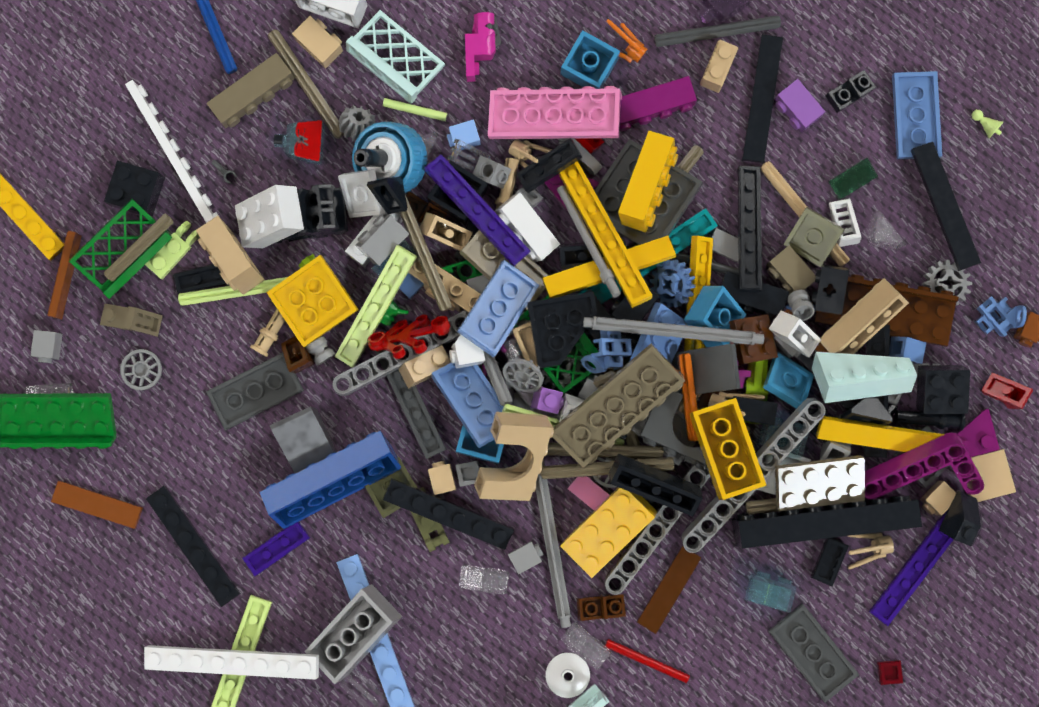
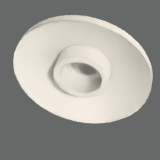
[546,653,590,698]

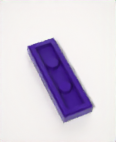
[242,522,310,576]

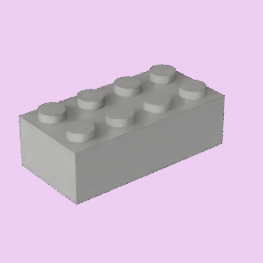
[304,584,403,684]

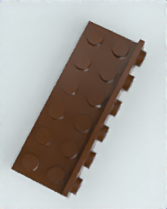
[814,274,959,347]

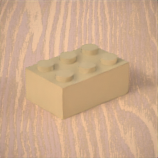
[196,215,265,295]

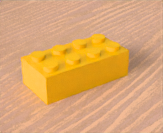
[618,131,678,233]
[689,398,767,500]
[560,487,657,578]

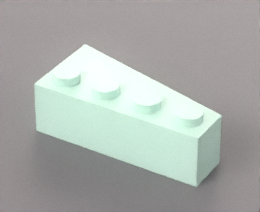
[812,352,917,403]

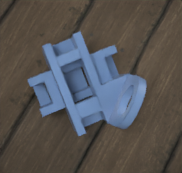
[974,296,1027,337]
[581,330,632,373]

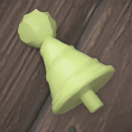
[971,109,1003,139]

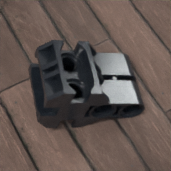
[276,184,348,243]

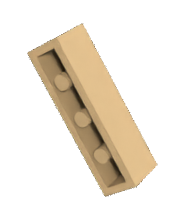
[820,278,909,354]

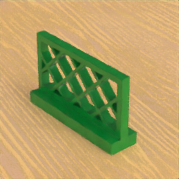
[69,199,172,299]
[513,295,598,394]

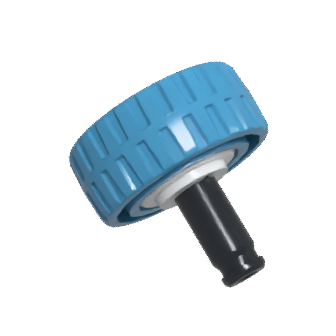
[352,122,428,193]

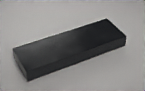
[517,138,582,193]
[173,264,226,294]

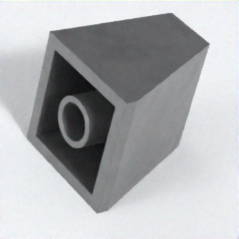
[270,406,337,473]

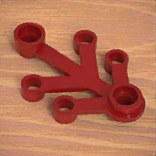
[368,314,450,359]

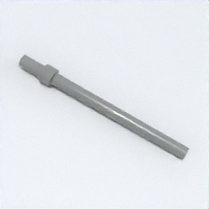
[557,186,621,297]

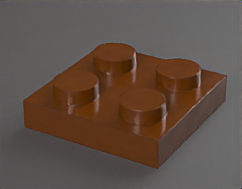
[729,314,778,365]

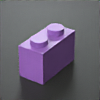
[774,79,825,133]

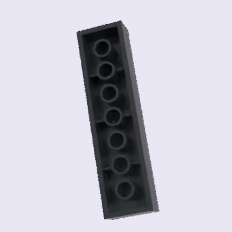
[732,495,922,549]

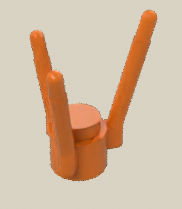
[606,19,648,63]

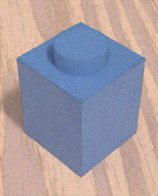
[889,336,926,364]

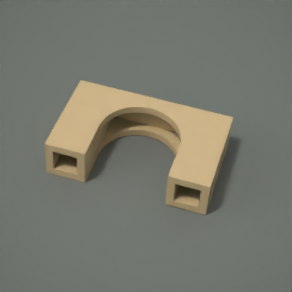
[474,412,554,501]

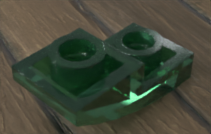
[828,157,878,200]

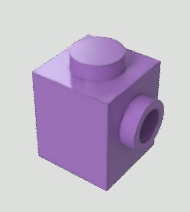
[530,387,564,414]

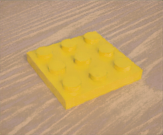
[266,255,359,347]

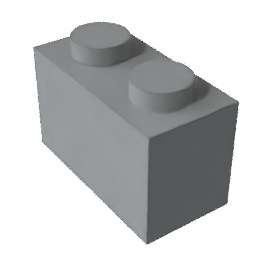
[355,214,409,266]

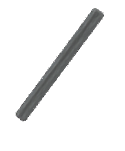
[654,15,781,47]

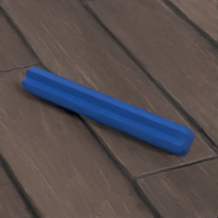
[196,0,237,74]

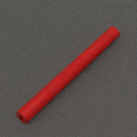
[605,639,690,683]

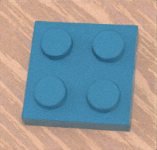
[763,352,814,409]

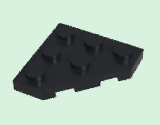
[527,292,597,369]

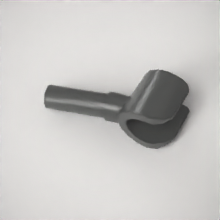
[211,160,237,184]

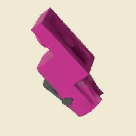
[465,12,501,82]

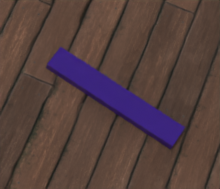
[424,154,531,266]
[869,510,954,626]

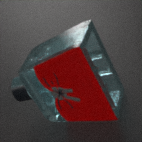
[274,120,325,165]

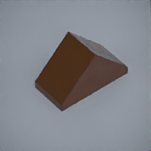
[281,336,315,373]

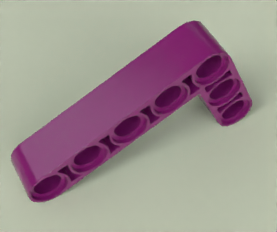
[865,433,985,499]

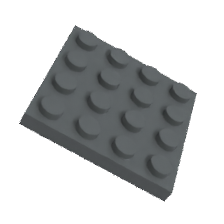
[595,139,703,246]

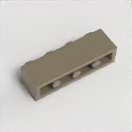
[206,53,295,129]

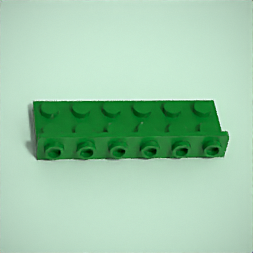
[0,393,117,449]

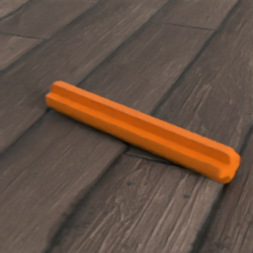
[677,353,698,441]

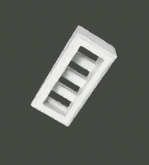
[829,198,861,247]

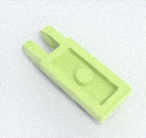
[145,221,199,280]

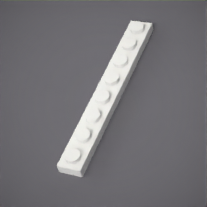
[125,80,220,223]
[144,645,319,679]

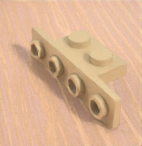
[408,254,481,313]

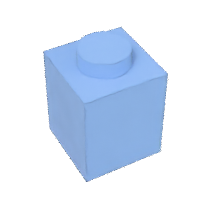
[447,120,481,152]

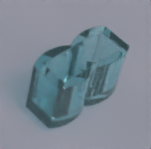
[744,571,797,613]

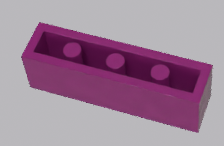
[619,76,697,132]

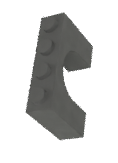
[640,392,709,472]

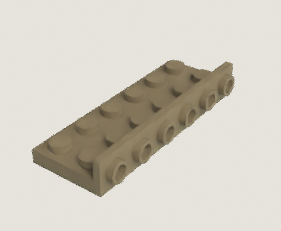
[552,343,685,468]

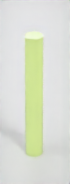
[383,98,447,122]

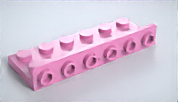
[488,86,622,139]

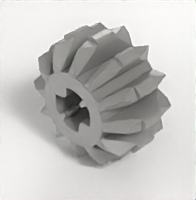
[339,105,376,141]

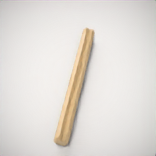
[760,161,850,267]

